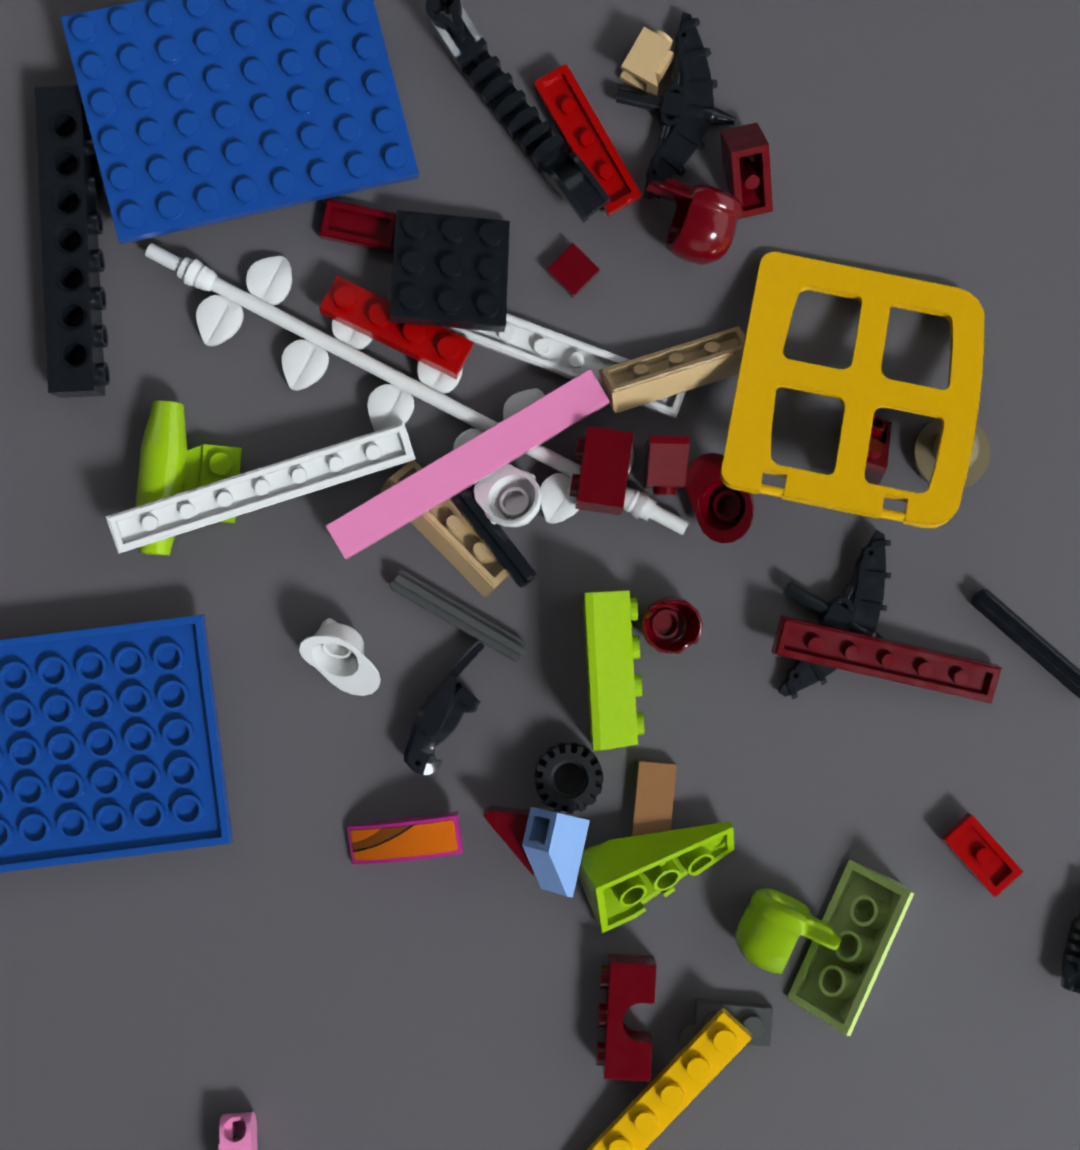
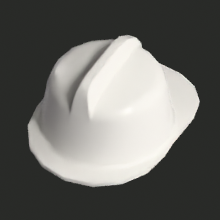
[299,618,381,696]

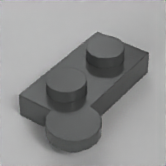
[678,998,773,1049]

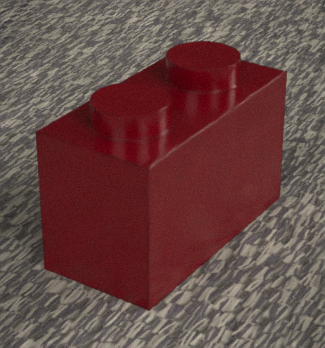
[569,426,634,515]

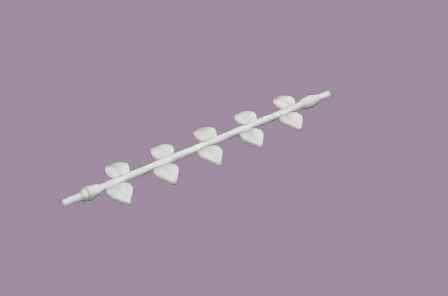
[145,243,689,535]

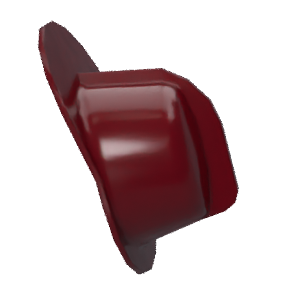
[685,452,754,544]

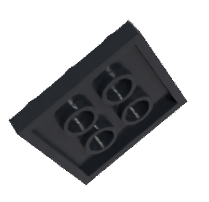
[389,210,510,332]

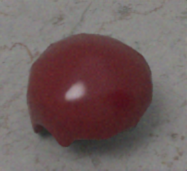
[641,596,703,654]

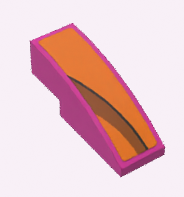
[347,811,464,864]

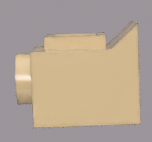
[619,27,674,96]

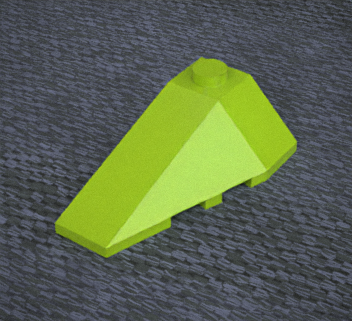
[578,821,734,933]

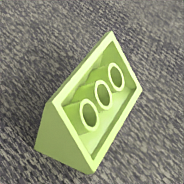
[787,860,915,1036]

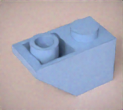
[522,807,590,898]

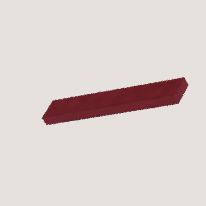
[771,615,1002,704]

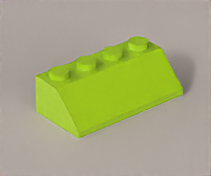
[582,590,645,751]

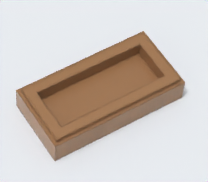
[631,760,677,836]

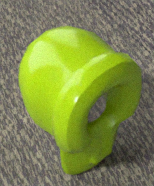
[736,887,841,974]

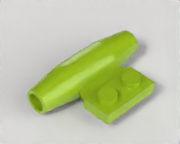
[135,400,242,556]

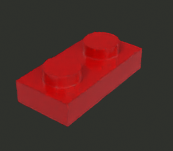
[941,813,1023,897]

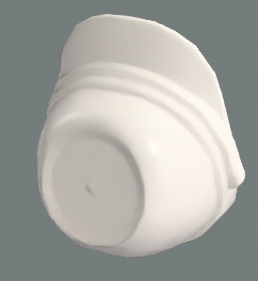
[473,464,542,527]

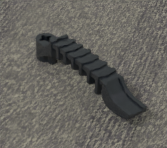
[426,0,611,223]

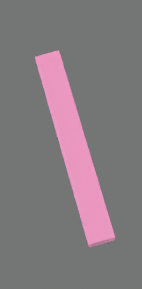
[326,369,610,560]

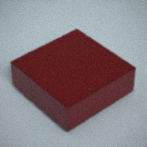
[546,243,600,298]

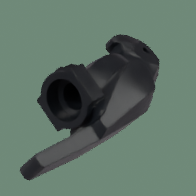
[404,642,484,775]

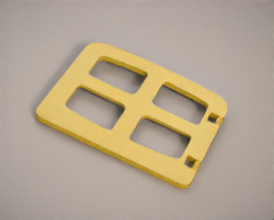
[720,252,985,528]

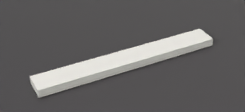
[444,313,686,419]
[106,423,416,554]

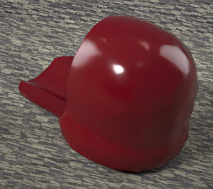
[646,179,743,265]

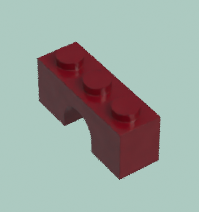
[596,954,657,1082]

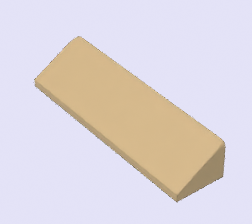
[598,326,746,413]
[381,460,509,597]

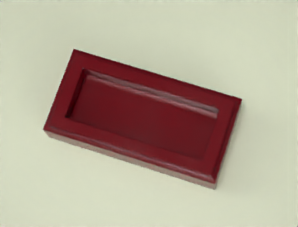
[319,198,396,254]

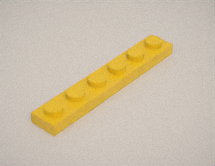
[586,1007,752,1150]

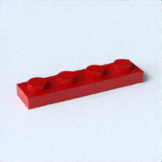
[533,64,642,217]
[319,276,474,379]

